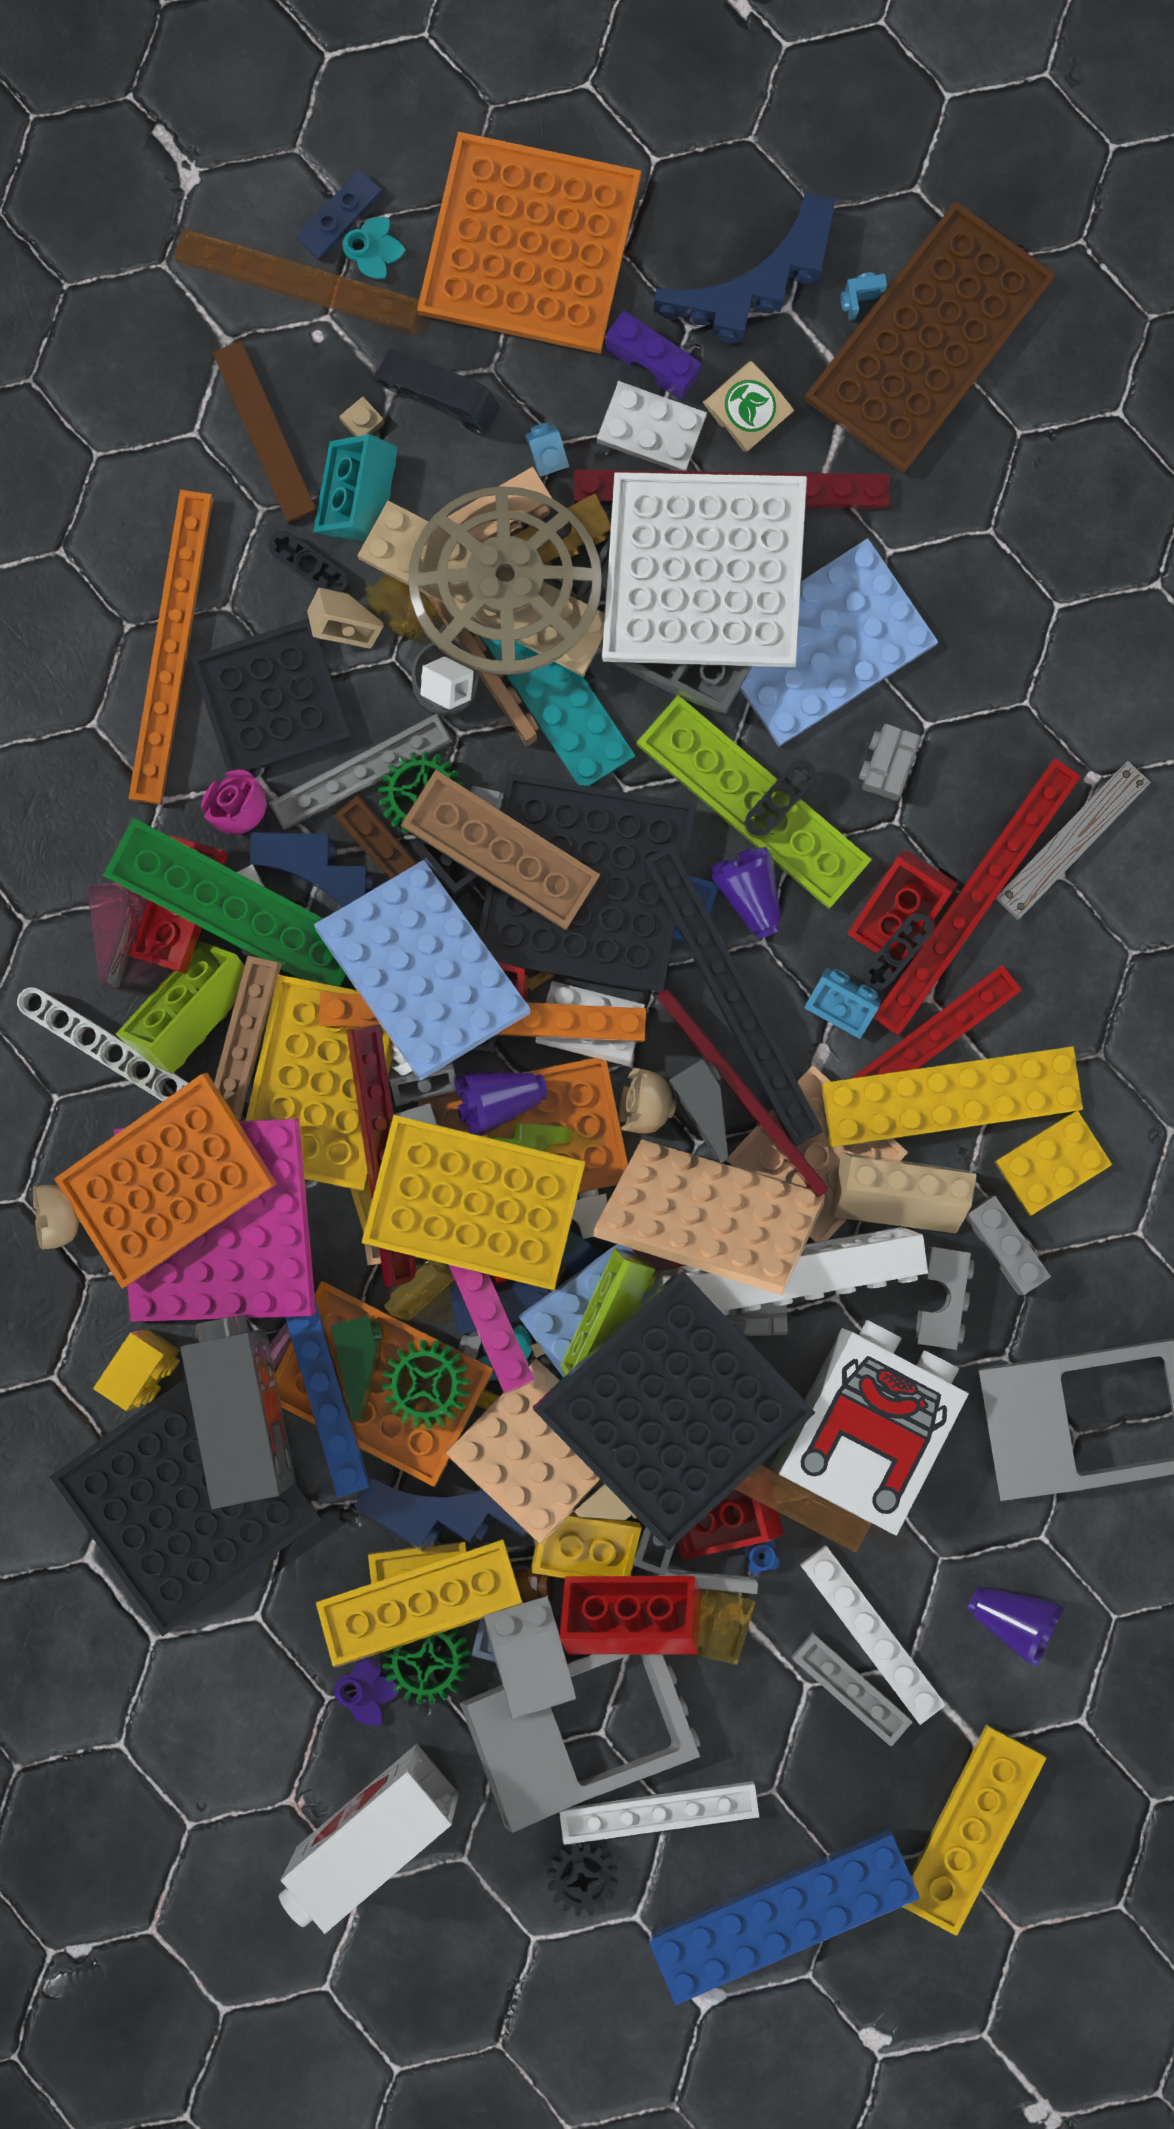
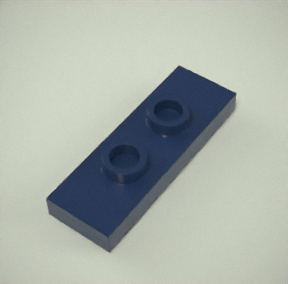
[296,169,383,261]

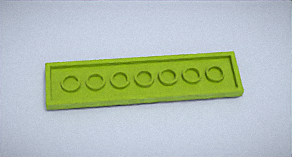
[636,695,872,909]

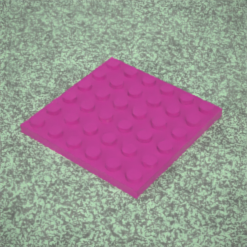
[114,1118,316,1322]

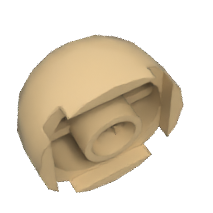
[619,1068,676,1134]
[33,1185,81,1250]

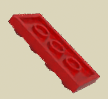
[128,836,228,974]

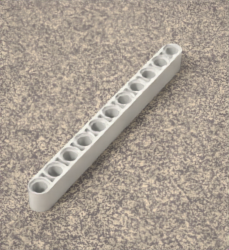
[17,988,318,1188]

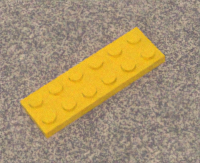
[316,1540,523,1668]
[902,1724,1046,1936]

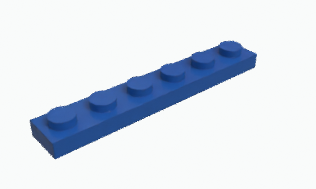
[285,1299,371,1498]

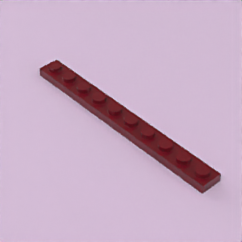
[574,470,889,509]

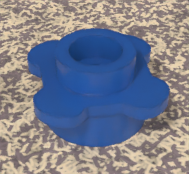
[744,1540,780,1574]

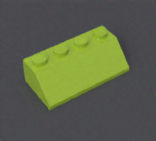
[116,941,245,1074]
[560,1247,656,1376]

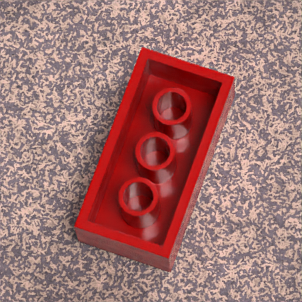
[560,1576,701,1654]

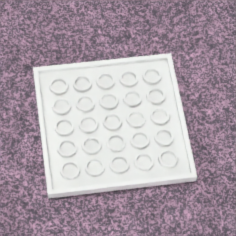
[602,473,807,667]

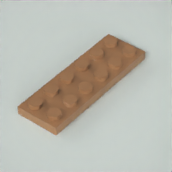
[401,770,600,930]

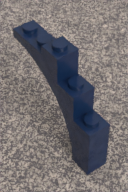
[653,193,836,343]
[250,832,374,907]
[354,1478,527,1552]

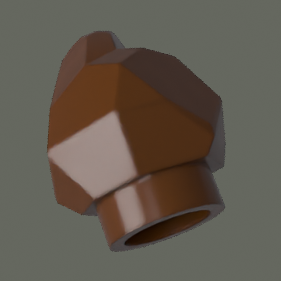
[515,1568,554,1603]

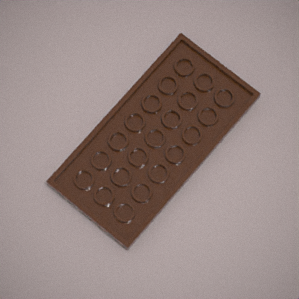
[804,201,1056,474]

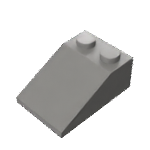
[484,1596,576,1719]

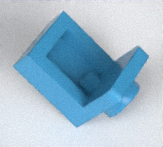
[841,272,887,321]
[525,423,569,477]

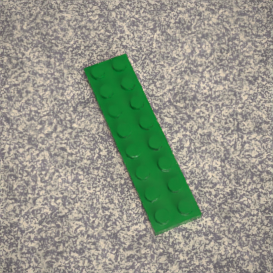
[102,818,346,987]

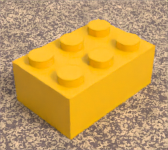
[93,1329,180,1411]

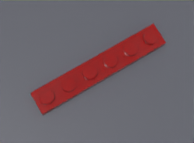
[851,965,1022,1079]

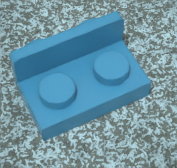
[804,968,882,1039]

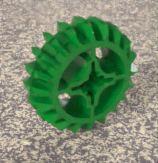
[378,751,464,838]
[382,1339,471,1429]
[382,1627,470,1704]

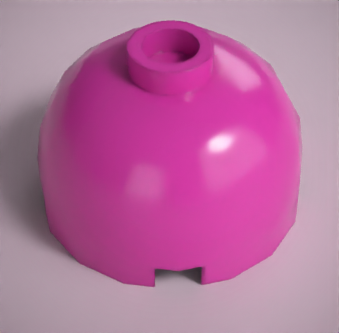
[201,769,267,835]

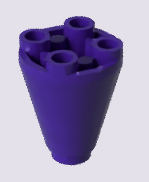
[710,846,781,938]
[454,1073,548,1136]
[967,1586,1065,1667]

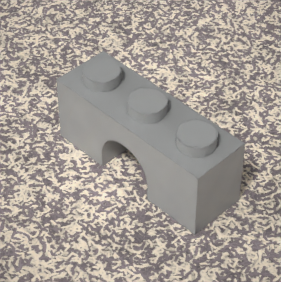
[965,1196,1051,1295]
[914,1247,975,1350]

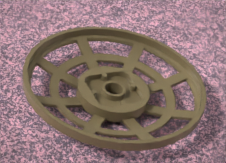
[408,486,602,675]

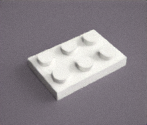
[597,381,707,471]
[536,981,645,1066]

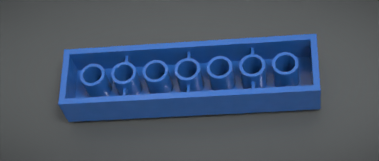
[649,1829,920,2006]

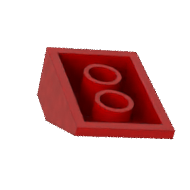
[847,849,958,959]
[678,1471,784,1560]

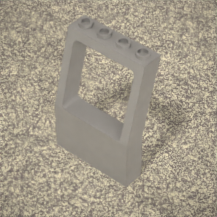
[979,1338,1174,1501]
[460,1654,700,1833]

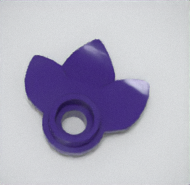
[334,1659,400,1726]

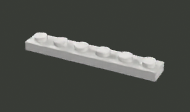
[800,1545,946,1725]
[559,1781,759,1845]

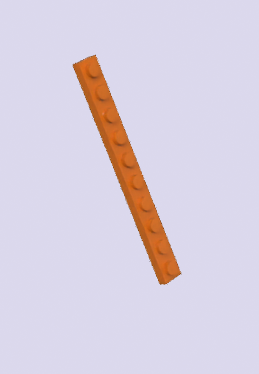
[129,490,213,805]
[318,992,646,1042]

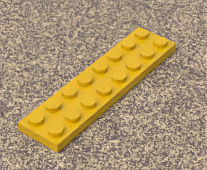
[821,1046,1083,1147]

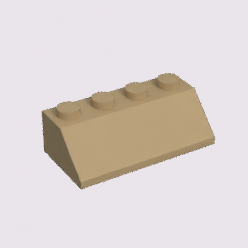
[831,1152,976,1234]

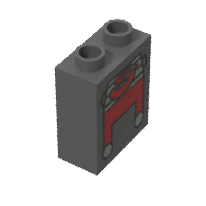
[180,1314,296,1509]

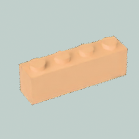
[448,467,552,543]

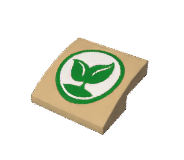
[703,361,794,452]

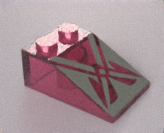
[87,883,145,990]

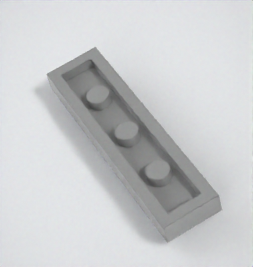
[791,1632,912,1747]

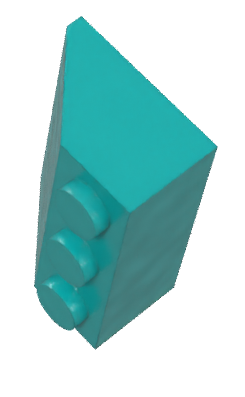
[313,434,398,542]

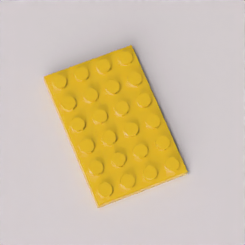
[246,975,394,1191]
[361,1115,585,1290]

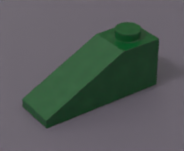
[331,1316,384,1422]

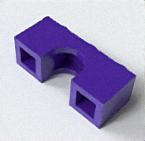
[605,310,702,401]

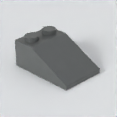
[668,1059,728,1163]

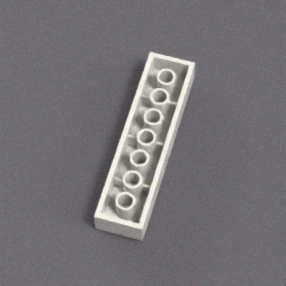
[654,1227,928,1316]

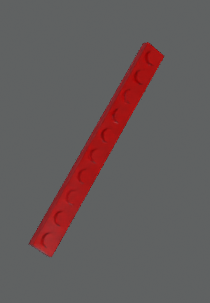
[872,758,1081,1036]

